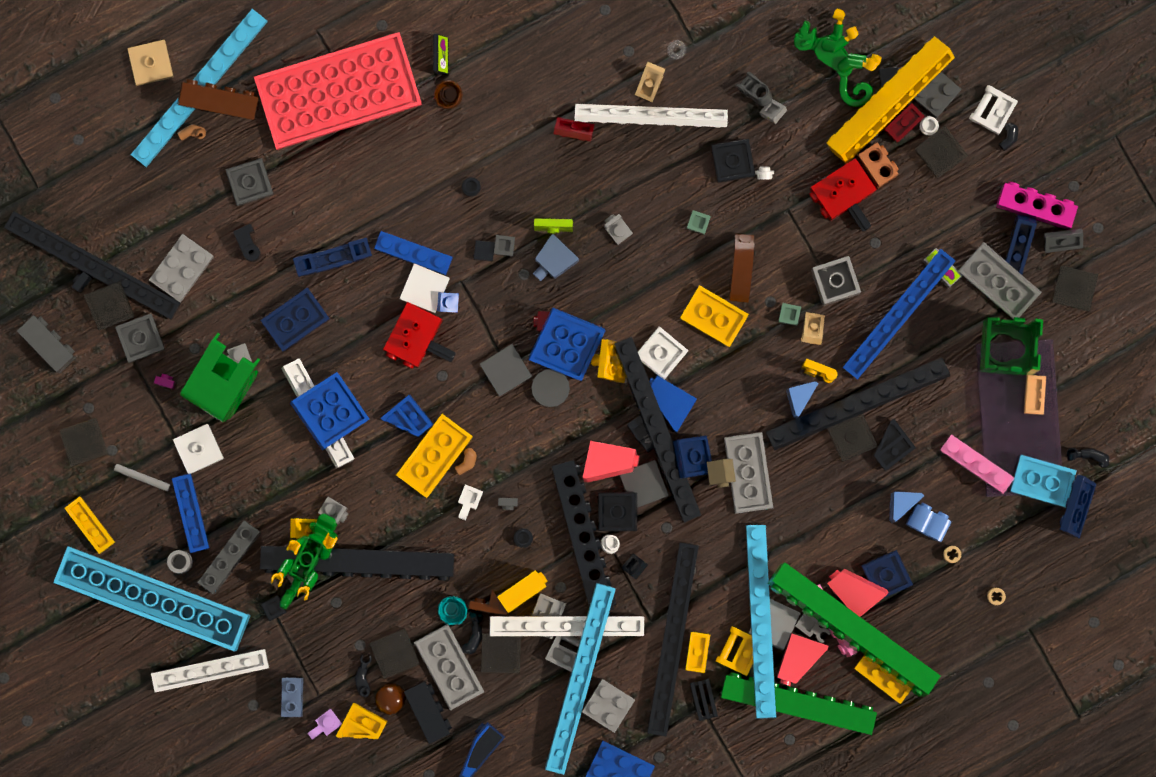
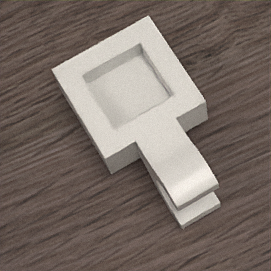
[458,484,483,521]

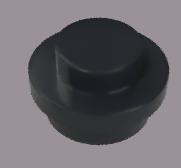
[462,177,481,197]
[514,529,533,548]

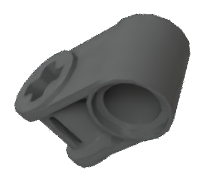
[736,72,773,106]

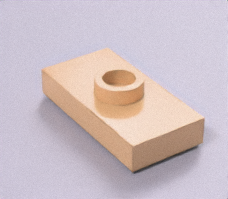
[1023,375,1046,415]

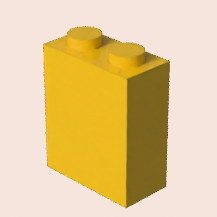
[498,570,548,613]

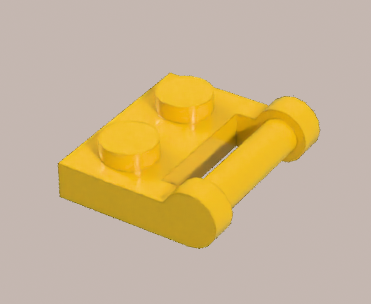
[801,359,837,383]
[716,626,753,676]

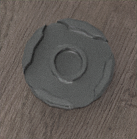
[532,369,570,407]

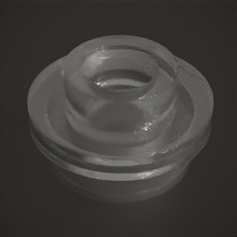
[667,40,686,59]

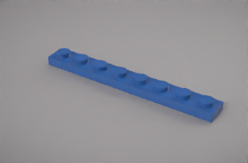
[843,249,955,380]

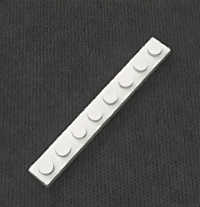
[575,104,728,128]
[489,616,644,636]

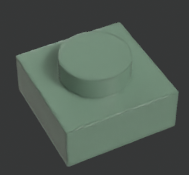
[687,210,711,235]
[778,303,801,326]

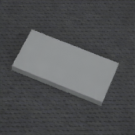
[958,242,1042,320]
[724,432,773,514]
[414,624,484,710]

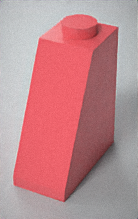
[583,441,639,483]
[827,569,889,617]
[776,633,828,686]

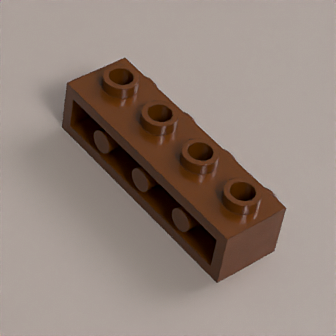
[177,79,258,120]

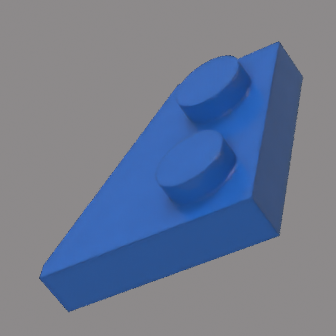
[381,395,434,437]

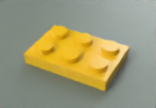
[680,285,749,347]

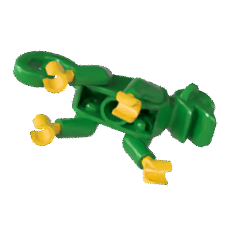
[794,8,882,107]
[271,513,338,610]

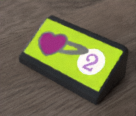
[433,34,449,75]

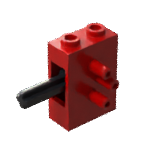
[809,158,877,232]
[383,302,456,369]

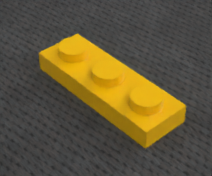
[65,497,115,554]
[854,654,912,704]

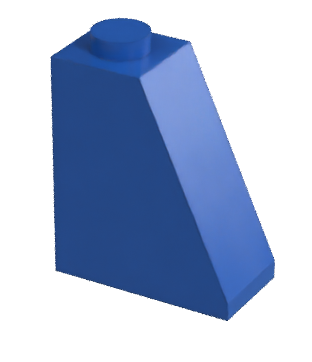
[649,375,697,433]

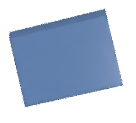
[786,382,819,419]
[889,492,924,523]

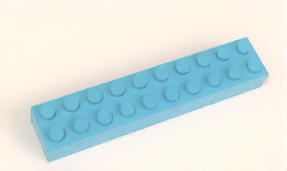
[53,546,251,651]

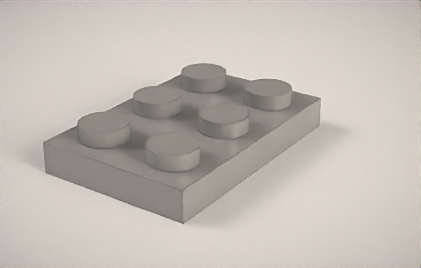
[149,234,214,303]

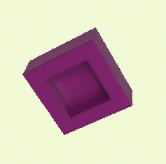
[154,374,177,390]

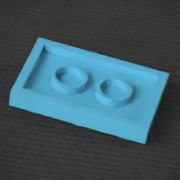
[1010,455,1077,508]

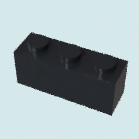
[404,681,452,744]

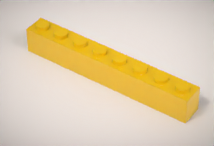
[827,36,955,164]

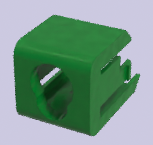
[980,317,1043,375]
[180,333,260,422]

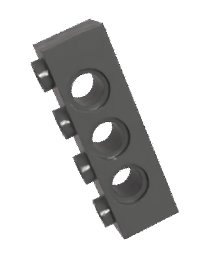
[197,521,262,594]

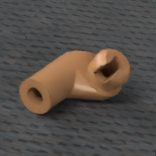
[177,124,206,141]
[455,448,477,475]

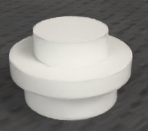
[919,116,939,136]
[755,167,774,179]
[601,535,620,554]

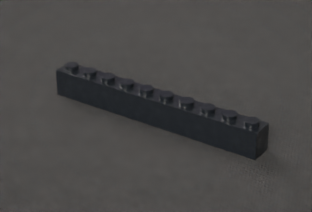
[260,546,455,581]

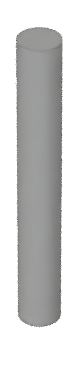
[114,464,170,492]

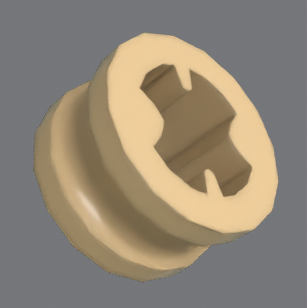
[943,546,961,563]
[987,588,1006,605]

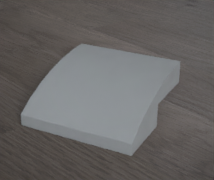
[748,599,800,650]

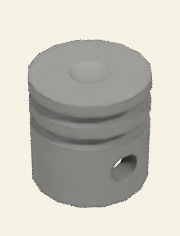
[167,550,193,574]

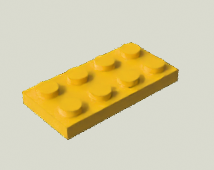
[396,414,473,498]

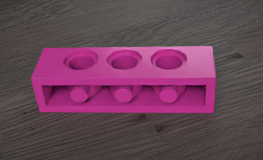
[996,182,1078,230]

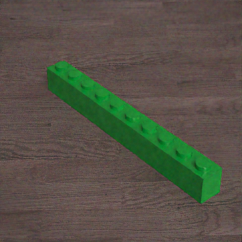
[767,562,941,697]

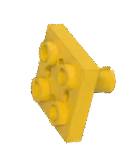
[591,339,625,383]

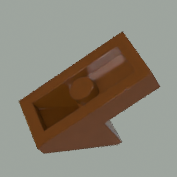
[469,590,508,616]

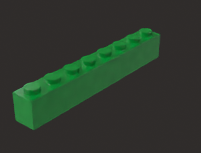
[720,672,877,735]

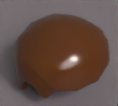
[434,80,463,109]
[375,683,406,715]

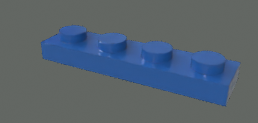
[374,231,453,275]
[172,474,210,553]

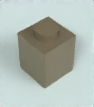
[707,459,736,488]

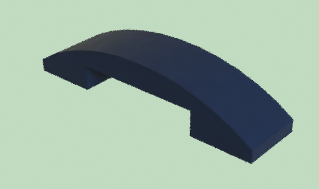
[293,237,372,277]

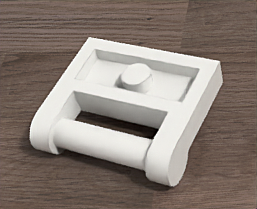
[969,85,1018,135]

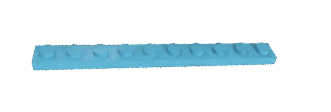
[131,9,267,167]
[746,525,776,719]
[545,583,616,775]

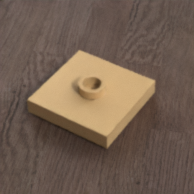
[128,40,174,86]

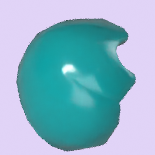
[438,596,467,625]

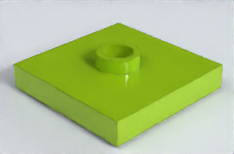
[534,218,573,234]

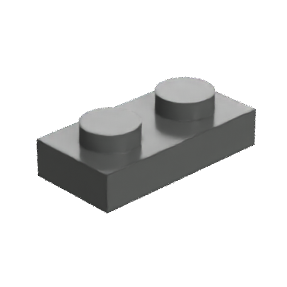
[1044,228,1083,253]

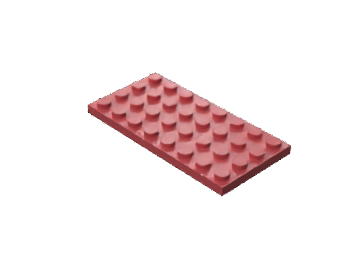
[254,32,422,150]

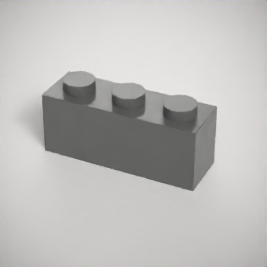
[17,315,76,374]

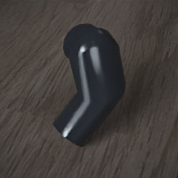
[999,122,1019,151]

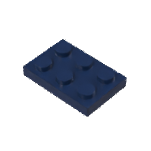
[261,287,330,352]
[1060,474,1097,539]

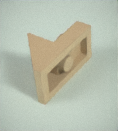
[635,62,665,102]
[801,312,825,345]

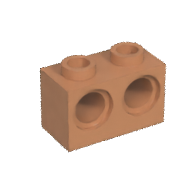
[857,142,899,189]

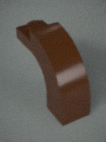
[729,234,754,303]

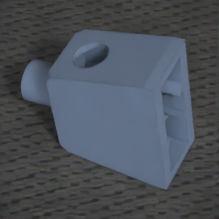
[533,234,579,281]

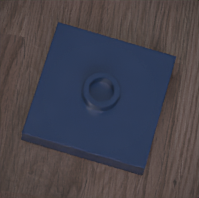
[673,436,712,479]
[862,550,913,598]

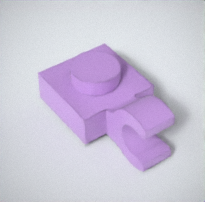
[308,709,342,739]

